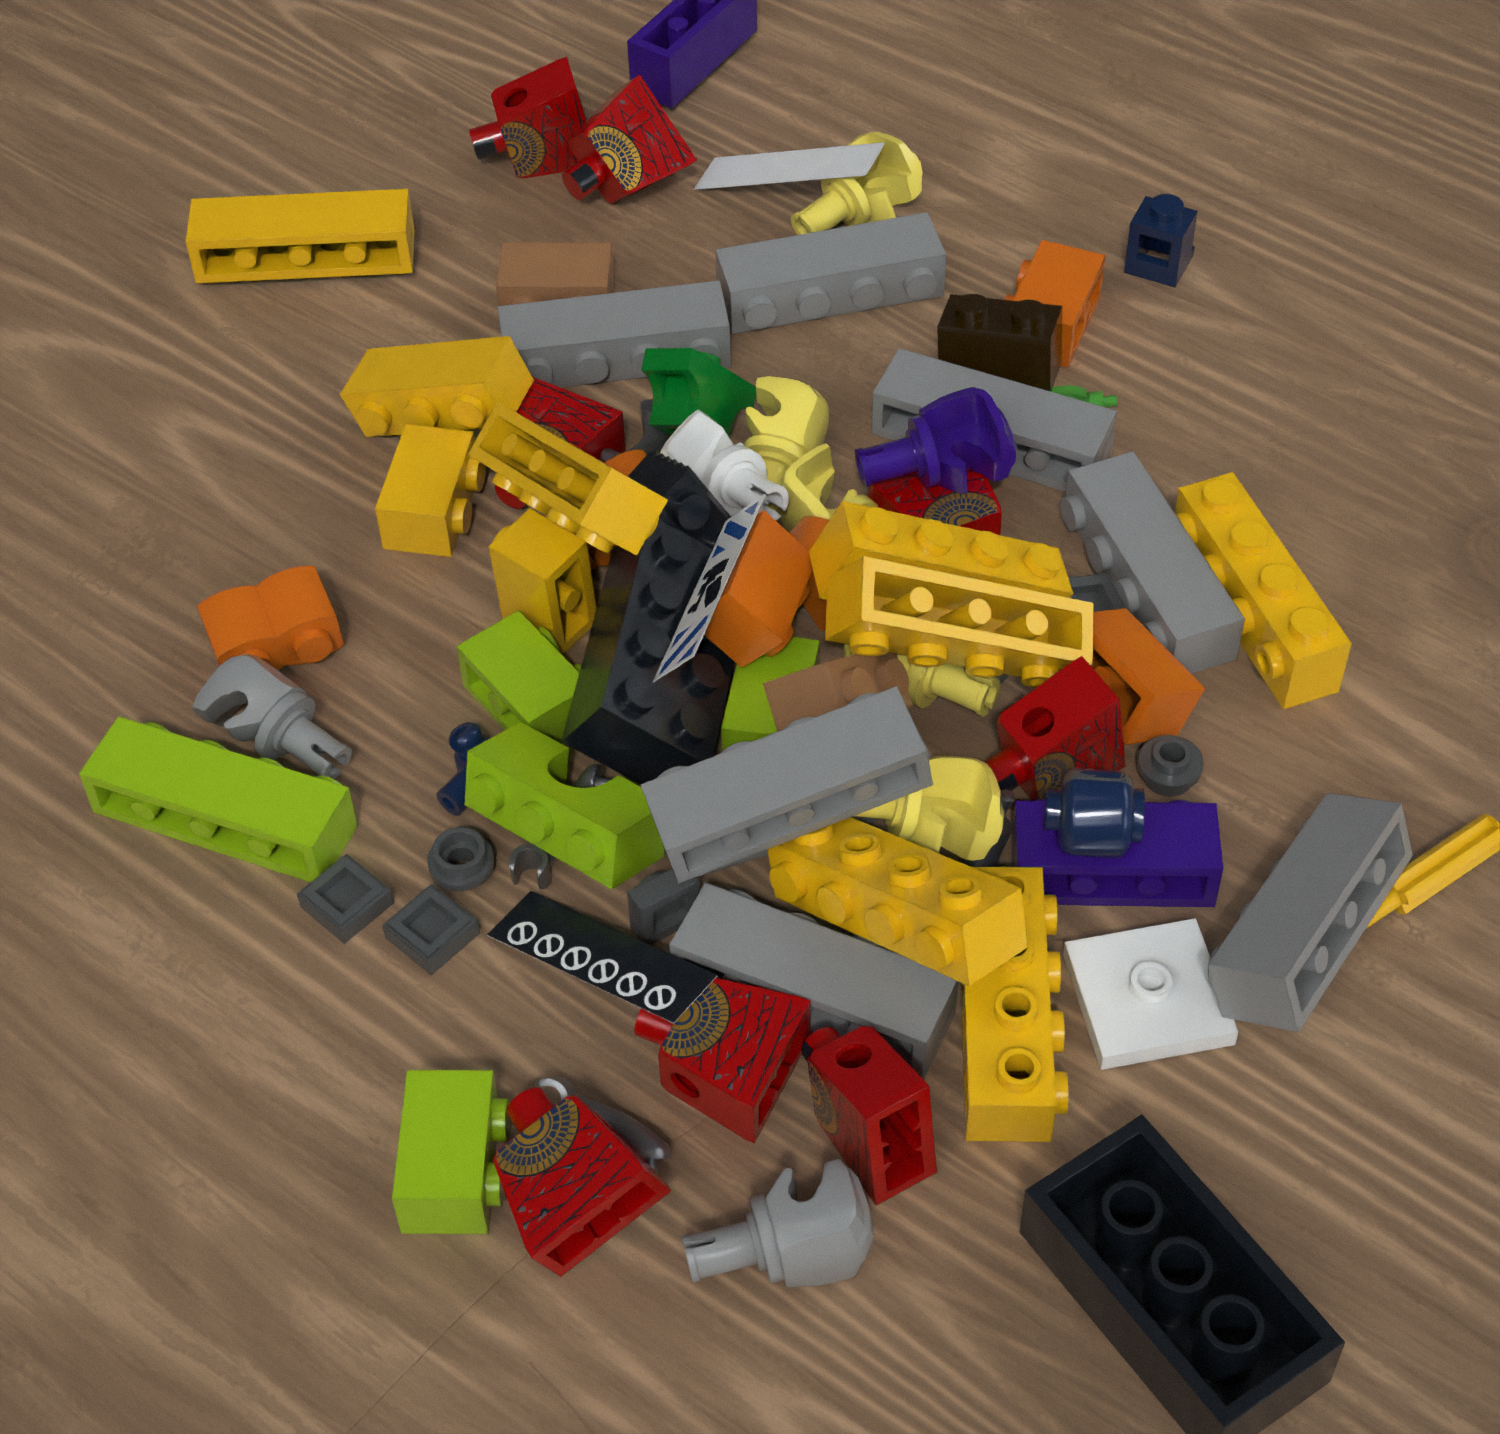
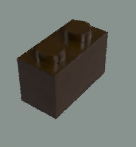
[937,294,1062,392]

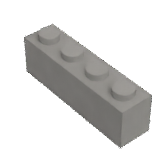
[715,212,946,334]
[497,280,731,388]
[872,348,1117,492]
[1060,451,1245,674]
[641,686,933,884]
[1208,793,1413,1032]
[669,882,958,1079]

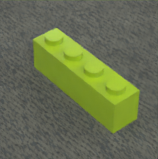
[79,716,358,882]

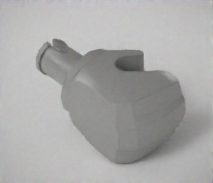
[192,654,352,779]
[681,1159,874,1287]

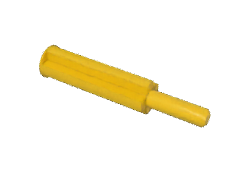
[1365,814,1500,930]

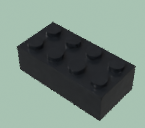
[561,518,734,784]
[1019,1114,1345,1434]

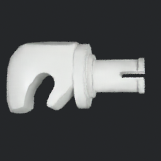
[660,409,789,520]

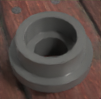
[1137,735,1203,797]
[427,827,494,891]

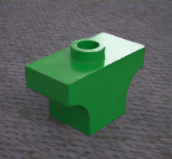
[641,348,756,437]

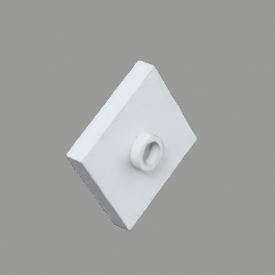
[1063,918,1238,1070]

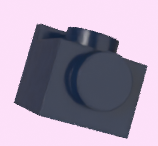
[1124,194,1198,288]

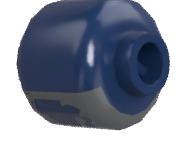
[1044,768,1145,859]

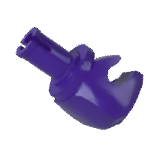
[855,387,1017,494]

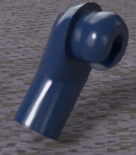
[436,722,490,816]

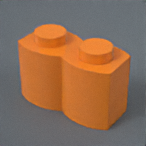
[197,566,344,670]

